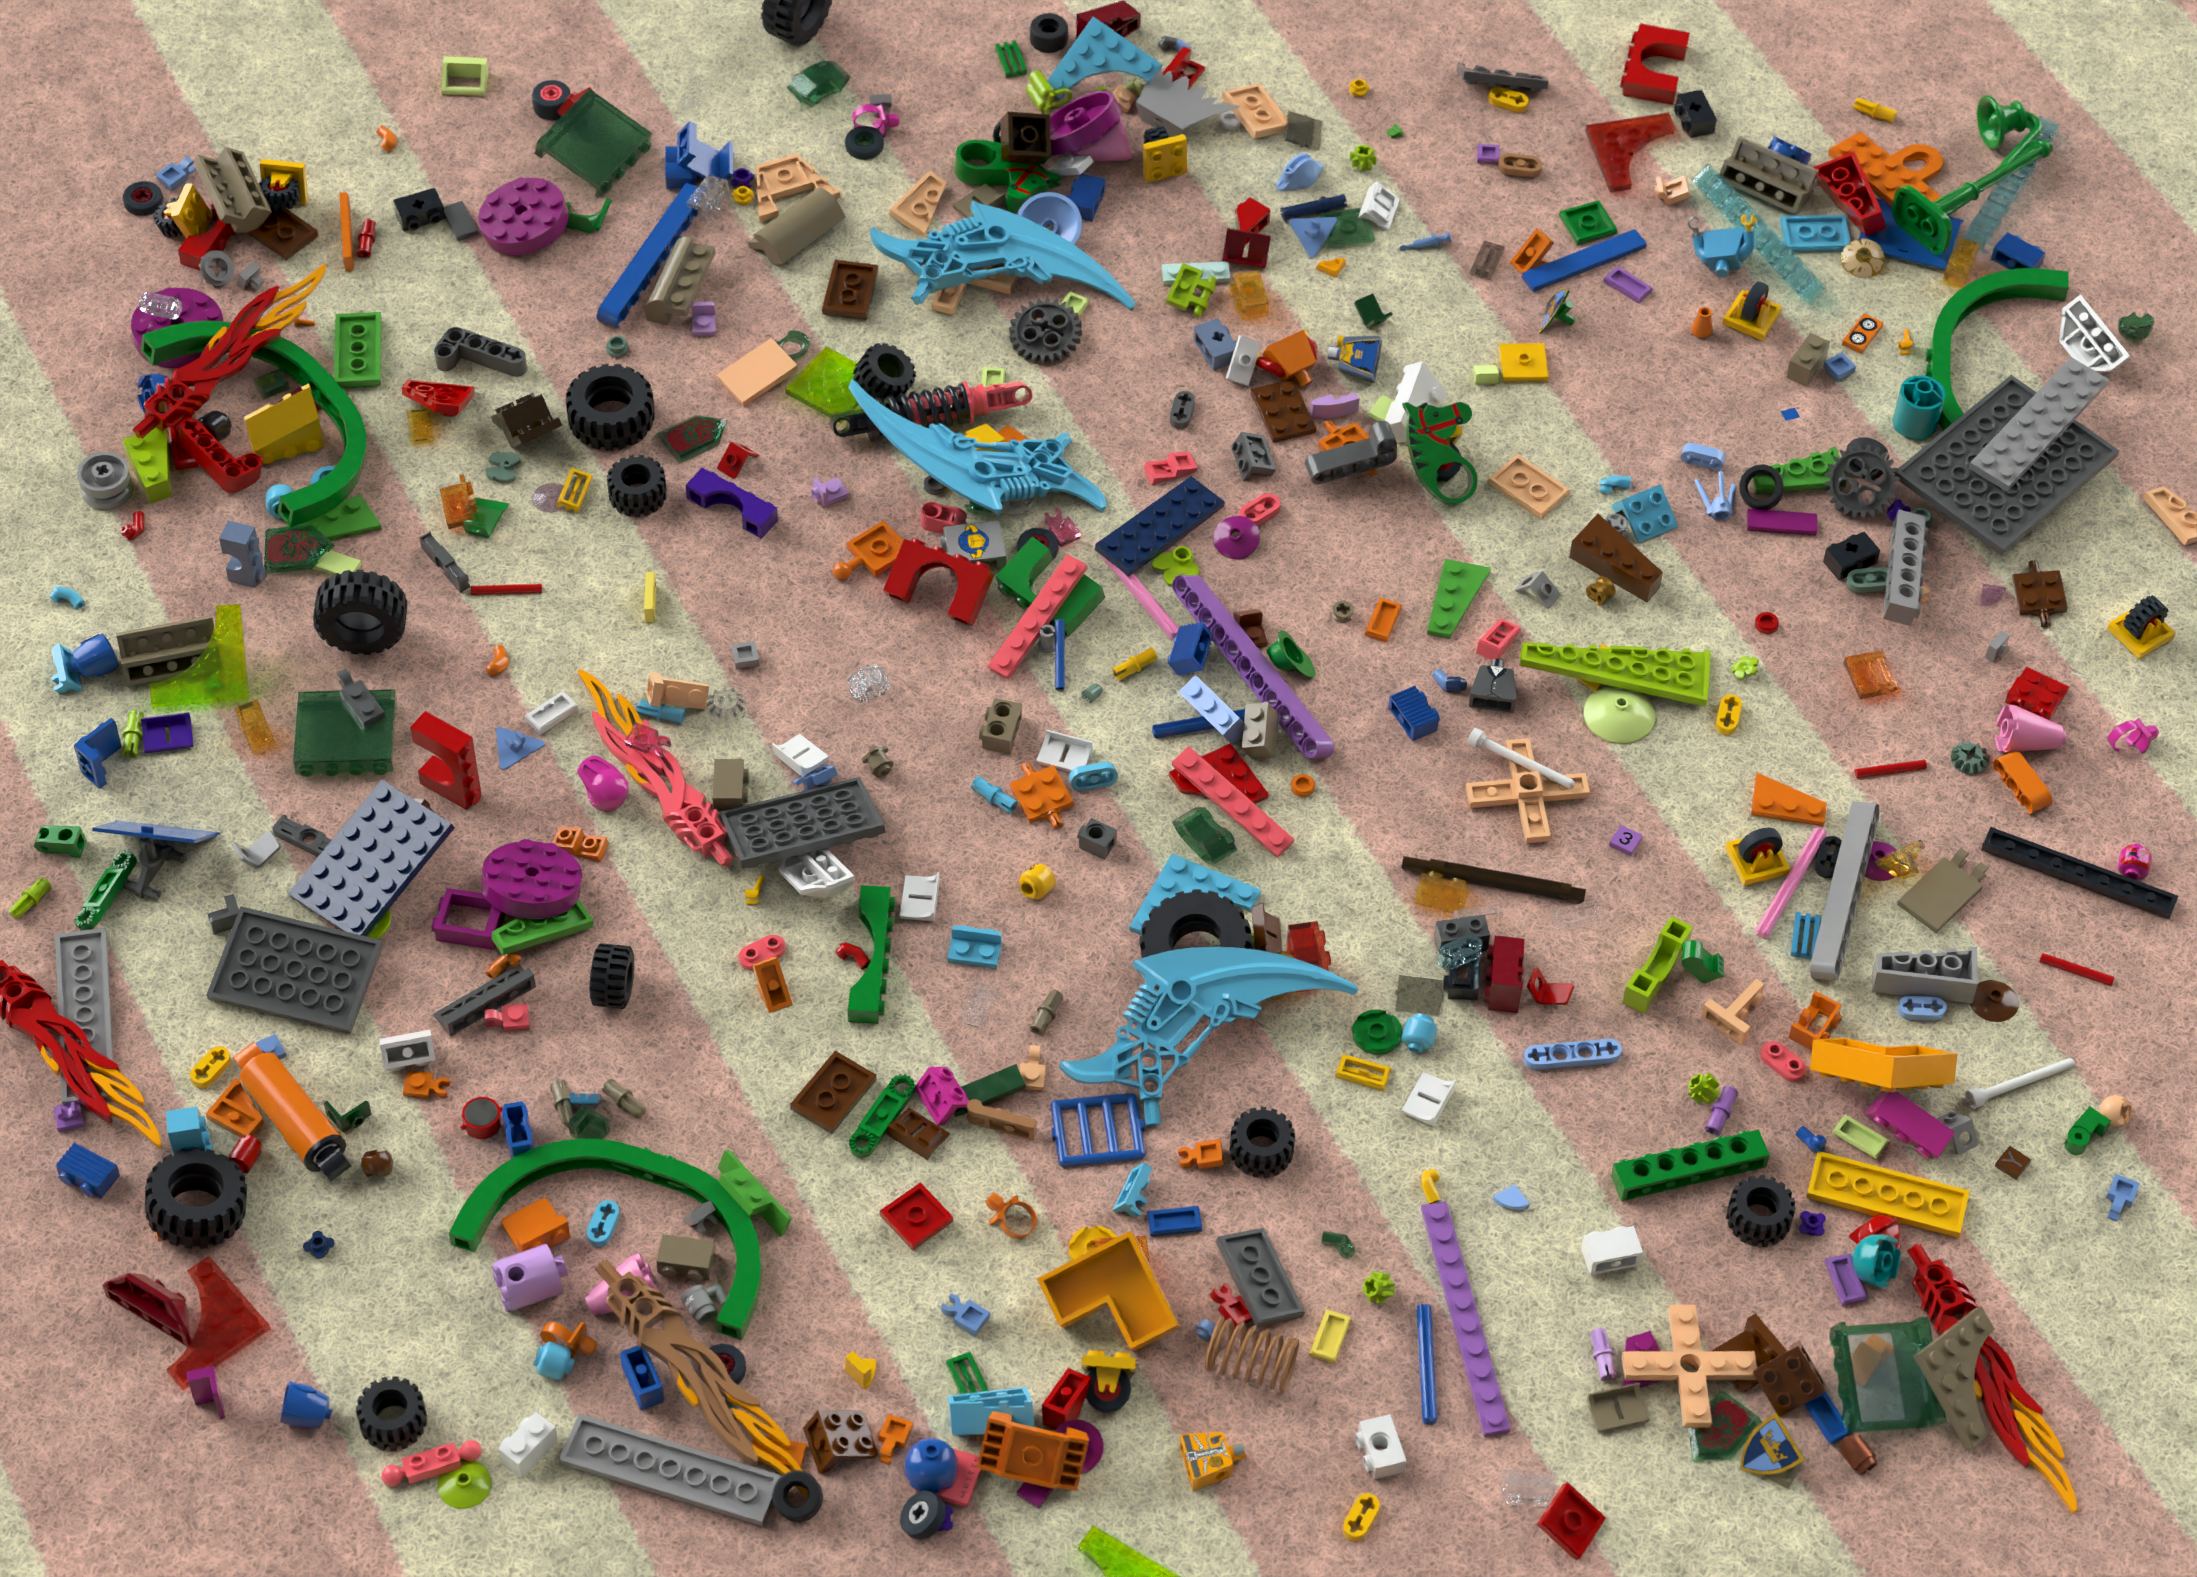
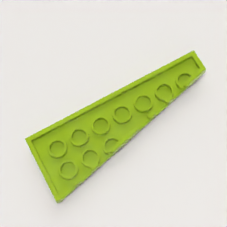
[1519,642,1711,707]

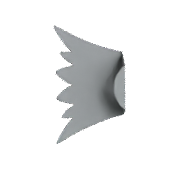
[1136,57,1240,137]

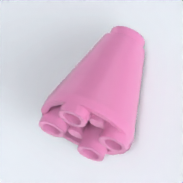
[585,1252,661,1316]

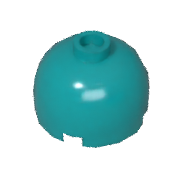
[1851,1234,1901,1288]

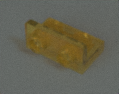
[1414,872,1470,916]

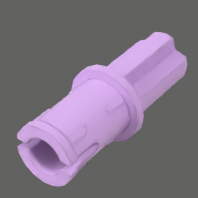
[1590,1328,1617,1381]

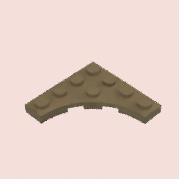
[1914,1306,1995,1450]

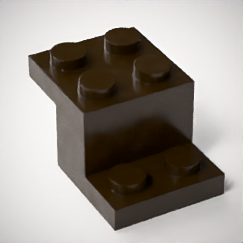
[490,393,563,448]

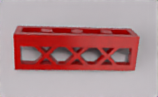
[1155,46,1205,122]

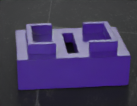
[141,712,194,754]

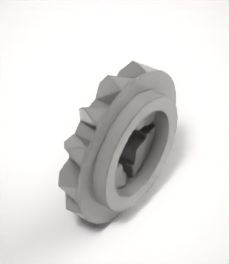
[198,251,234,287]

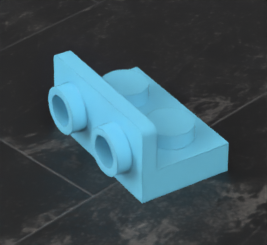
[947,925,1002,969]

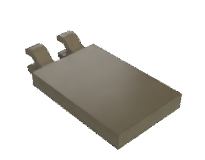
[1897,848,1988,933]

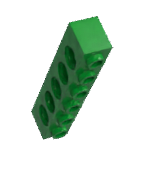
[1611,1129,1770,1201]

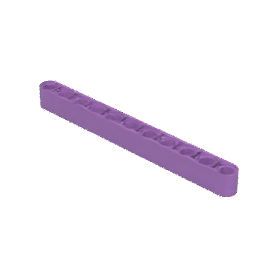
[1172,575,1334,758]

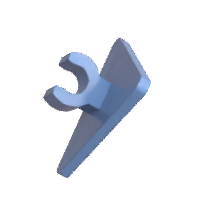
[1289,217,1338,258]
[496,727,545,770]

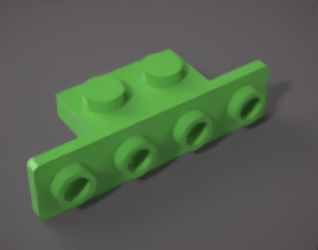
[718,1150,791,1236]

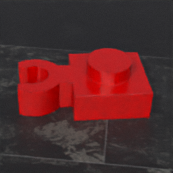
[1210,1283,1252,1329]

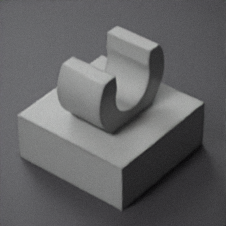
[869,94,892,117]
[236,261,264,291]
[683,1201,717,1234]

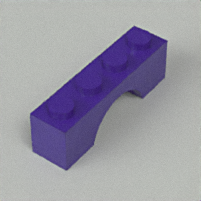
[685,468,778,539]

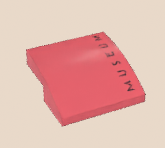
[916,1448,982,1508]

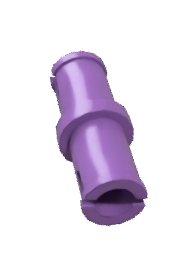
[1705,1085,1739,1136]

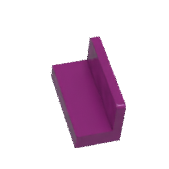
[186,1366,225,1419]

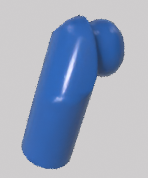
[1795,1126,1826,1153]

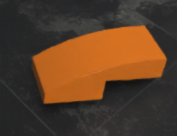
[552,826,609,862]

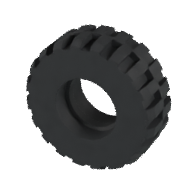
[1139,889,1254,990]

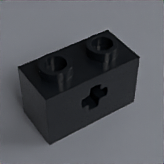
[1674,89,1717,138]
[393,188,445,232]
[1823,531,1880,581]

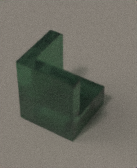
[568,1105,610,1139]

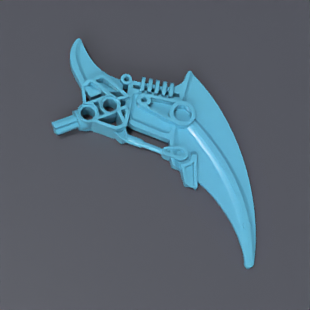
[870,200,1135,310]
[849,379,1106,516]
[1059,947,1358,1126]

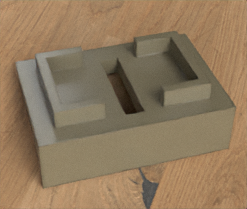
[953,183,1006,218]
[1586,1383,1649,1433]

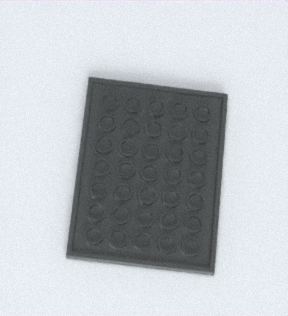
[1894,375,2119,555]

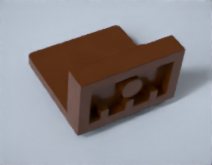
[1712,1313,1787,1393]
[1753,1340,1827,1417]
[803,1410,878,1474]

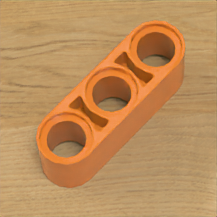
[1993,750,2053,814]

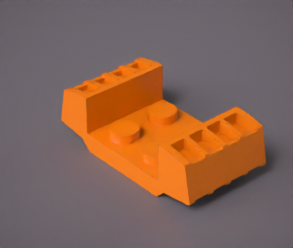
[976,1411,1089,1491]

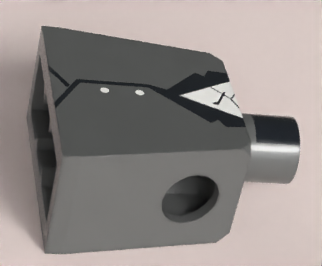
[1469,659,1516,713]

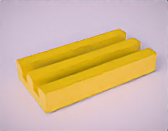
[556,467,593,513]
[1335,1054,1391,1091]

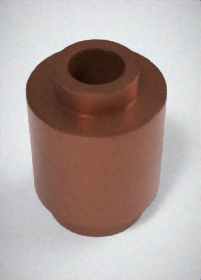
[1839,1434,1878,1475]

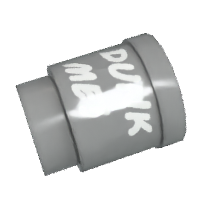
[681,1284,728,1324]

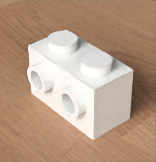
[379,1030,435,1071]
[1581,1226,1643,1275]
[499,1412,558,1478]

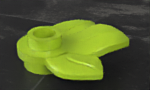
[1152,546,1199,585]

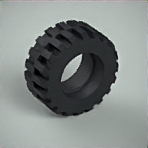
[761,0,833,46]
[565,364,655,451]
[313,569,408,655]
[145,1148,247,1249]

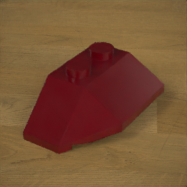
[102,1273,192,1348]

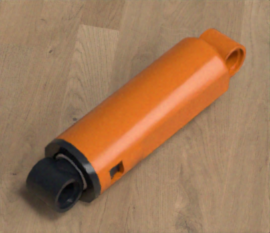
[233,1042,351,1182]

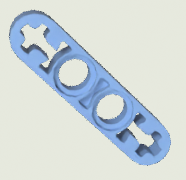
[1524,1039,1622,1070]

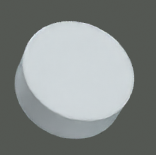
[1220,111,1241,130]

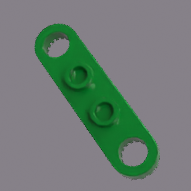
[74,850,137,931]
[849,1074,915,1158]

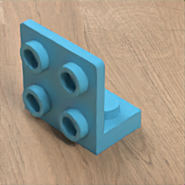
[1611,484,1678,543]

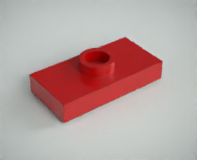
[557,87,595,117]

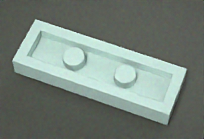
[1162,262,1230,285]

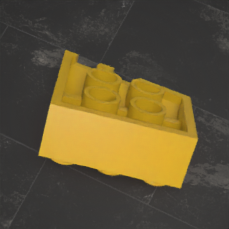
[244,383,324,465]

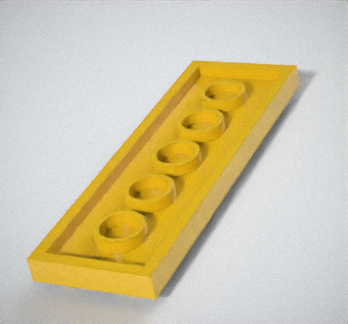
[1806,1152,1970,1238]

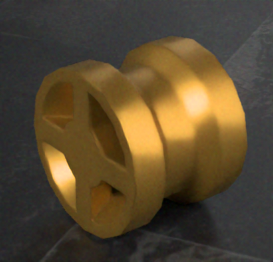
[1586,576,1616,606]

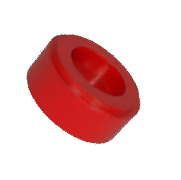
[1755,612,1779,634]

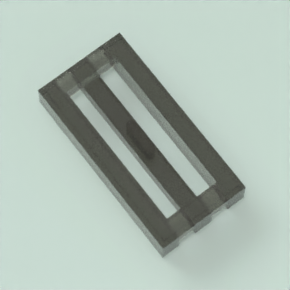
[1470,241,1505,281]

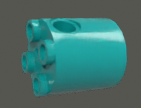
[1892,375,1946,441]

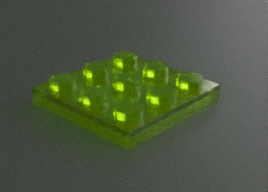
[785,346,859,423]

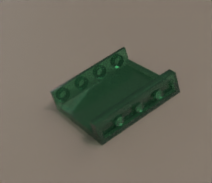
[534,89,652,197]
[293,689,398,777]

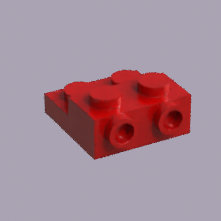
[2005,666,2069,720]

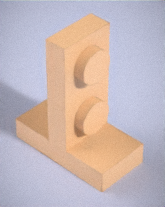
[646,672,709,709]
[1701,979,1764,1045]

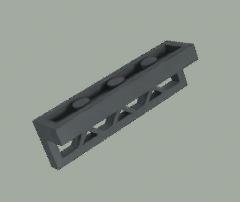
[433,964,536,1037]

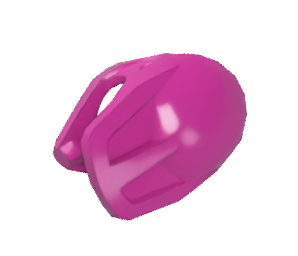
[577,756,629,812]

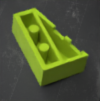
[122,428,172,504]

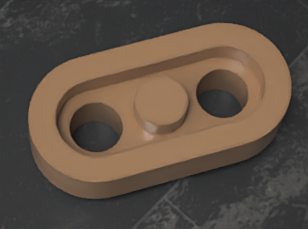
[1498,153,1542,178]

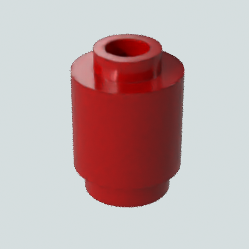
[228,1135,262,1173]

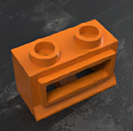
[1789,991,1842,1049]

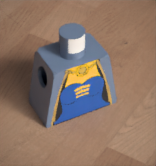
[1327,336,1383,383]

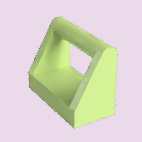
[441,56,489,96]

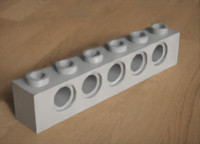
[1883,510,1928,626]

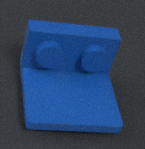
[74,718,122,789]

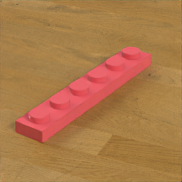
[988,554,1088,679]
[1172,746,1294,858]

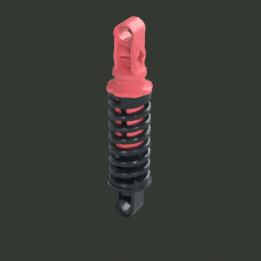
[829,381,1033,442]

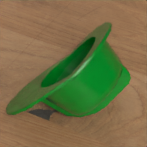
[1266,630,1316,678]

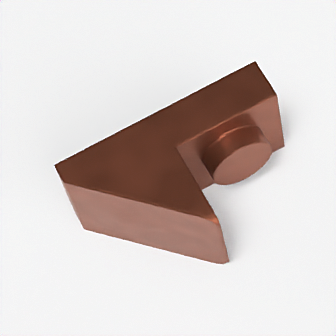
[1233,609,1268,648]

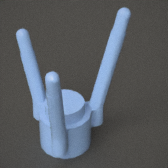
[1695,471,1735,520]

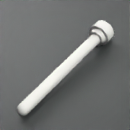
[1467,728,1575,789]
[1965,1058,2075,1110]

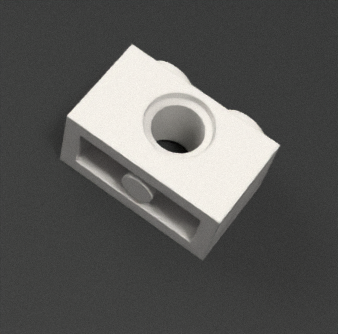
[1355,1415,1406,1480]

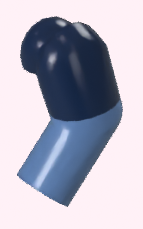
[1432,669,1467,692]

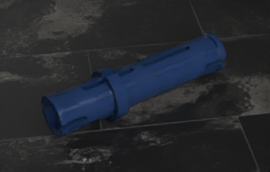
[1280,194,1347,222]

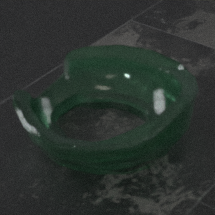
[775,330,810,360]

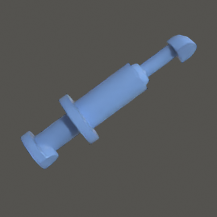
[1399,232,1451,251]

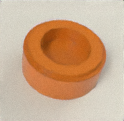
[1291,774,1315,797]

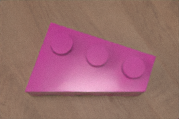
[1864,1090,1955,1159]

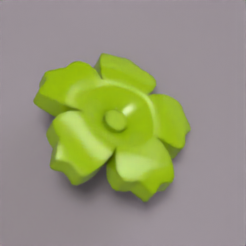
[1731,656,1759,680]

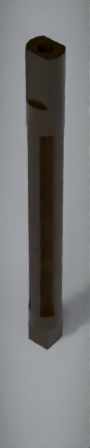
[1401,856,1586,901]

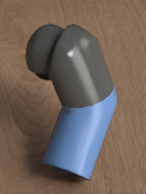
[1158,36,1191,51]

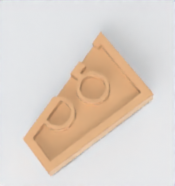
[889,170,947,237]
[2143,486,2197,545]

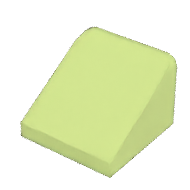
[1473,365,1499,384]
[1368,395,1395,421]

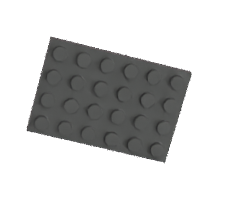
[719,777,886,869]
[206,906,384,1034]

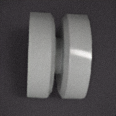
[77,452,133,510]

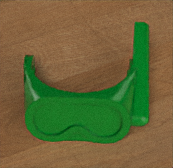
[565,198,612,233]

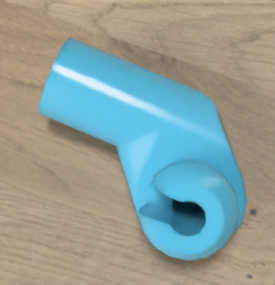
[1600,475,1631,494]
[50,586,86,610]

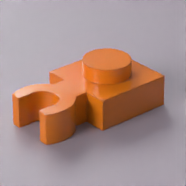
[403,1071,450,1099]
[1178,1139,1224,1169]

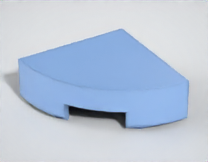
[1493,1185,1529,1210]

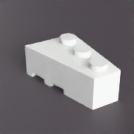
[1385,361,1448,443]

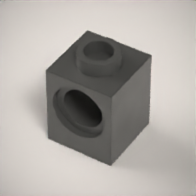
[1077,818,1117,860]

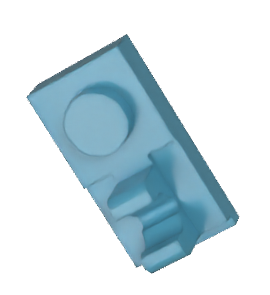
[51,643,82,694]
[1112,1162,1153,1217]

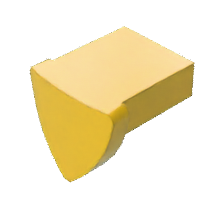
[844,1351,876,1389]

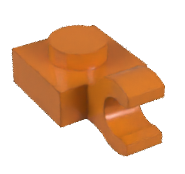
[879,1414,913,1465]

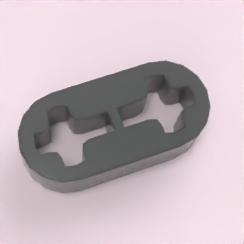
[1170,391,1195,429]

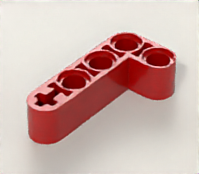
[178,418,263,493]

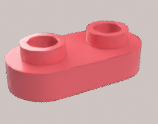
[1239,493,1280,526]
[739,935,786,970]
[1760,1041,1806,1082]

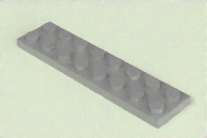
[1968,357,2109,492]
[55,928,115,1106]
[559,1414,781,1527]

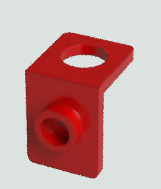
[717,441,759,479]
[1527,968,1574,1005]

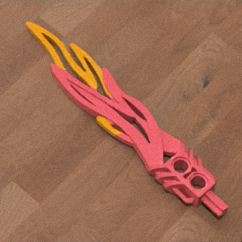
[578,669,734,867]

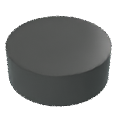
[924,475,947,495]

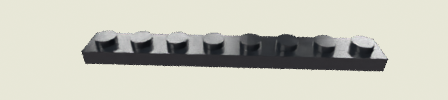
[1981,827,2178,920]

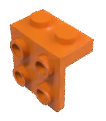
[501,1198,571,1253]

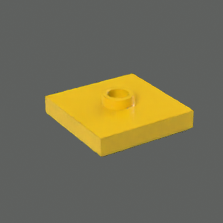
[1499,343,1548,382]

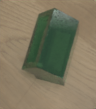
[253,368,290,400]

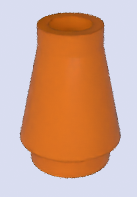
[1691,307,1713,338]

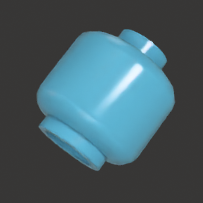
[265,484,293,519]
[1401,1014,1438,1053]
[533,1342,575,1381]

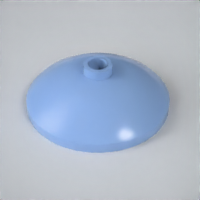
[1017,192,1082,245]

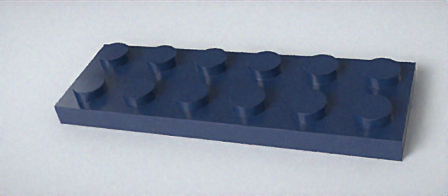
[1095,476,1225,576]

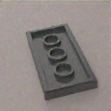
[1215,1228,1305,1327]

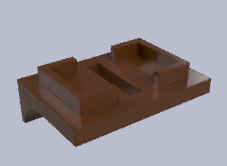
[1252,902,1283,954]
[886,1108,950,1160]

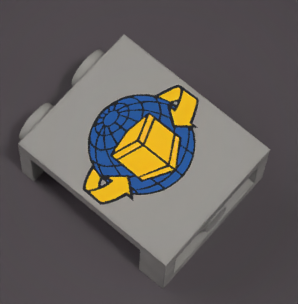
[940,520,1006,576]

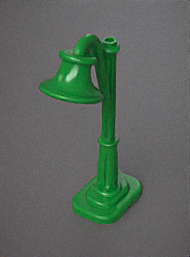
[1892,95,2053,255]

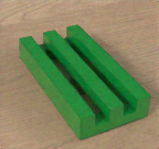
[995,40,1027,78]
[946,1351,989,1394]

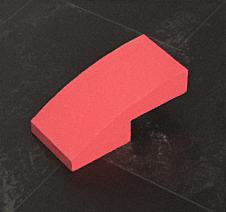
[1144,451,1198,485]

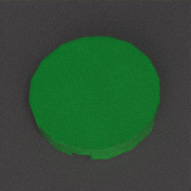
[1352,1009,1402,1055]

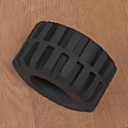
[853,343,916,402]
[607,455,667,517]
[589,943,634,1009]
[1230,1107,1295,1178]
[1726,1175,1795,1247]
[356,1376,427,1451]

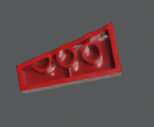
[1813,151,1886,236]

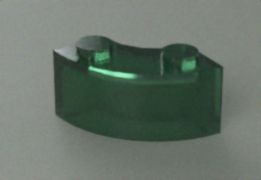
[786,61,851,106]
[1172,807,1237,864]

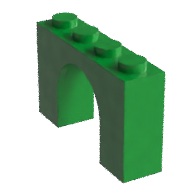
[995,537,1106,636]

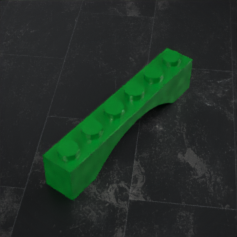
[848,885,895,1024]

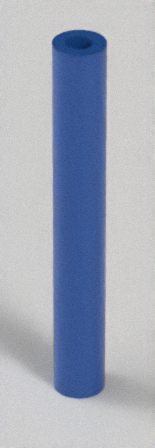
[1055,619,1065,689]

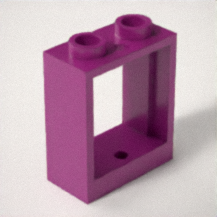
[432,888,506,950]

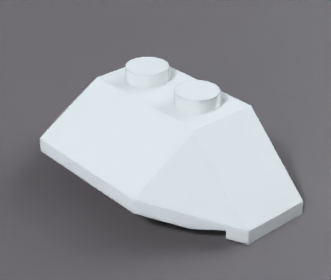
[2059,294,2131,373]
[779,849,855,898]

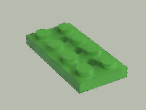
[334,312,382,388]

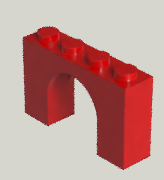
[1620,23,1690,105]
[883,538,994,626]
[410,711,482,810]

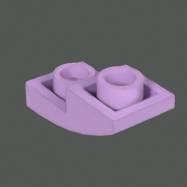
[1310,392,1360,419]

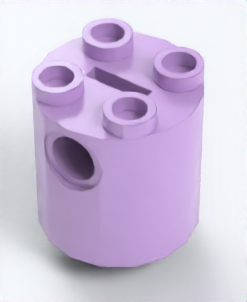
[492,1244,568,1311]

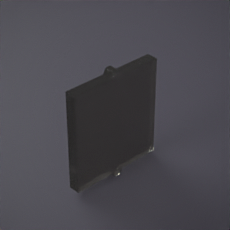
[1284,111,1322,150]
[1395,975,1444,1016]

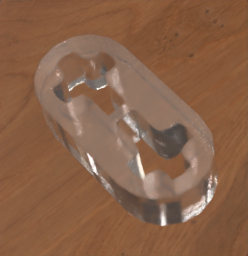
[138,292,183,319]

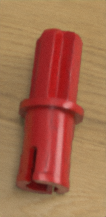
[356,218,376,258]

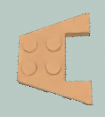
[756,154,840,222]

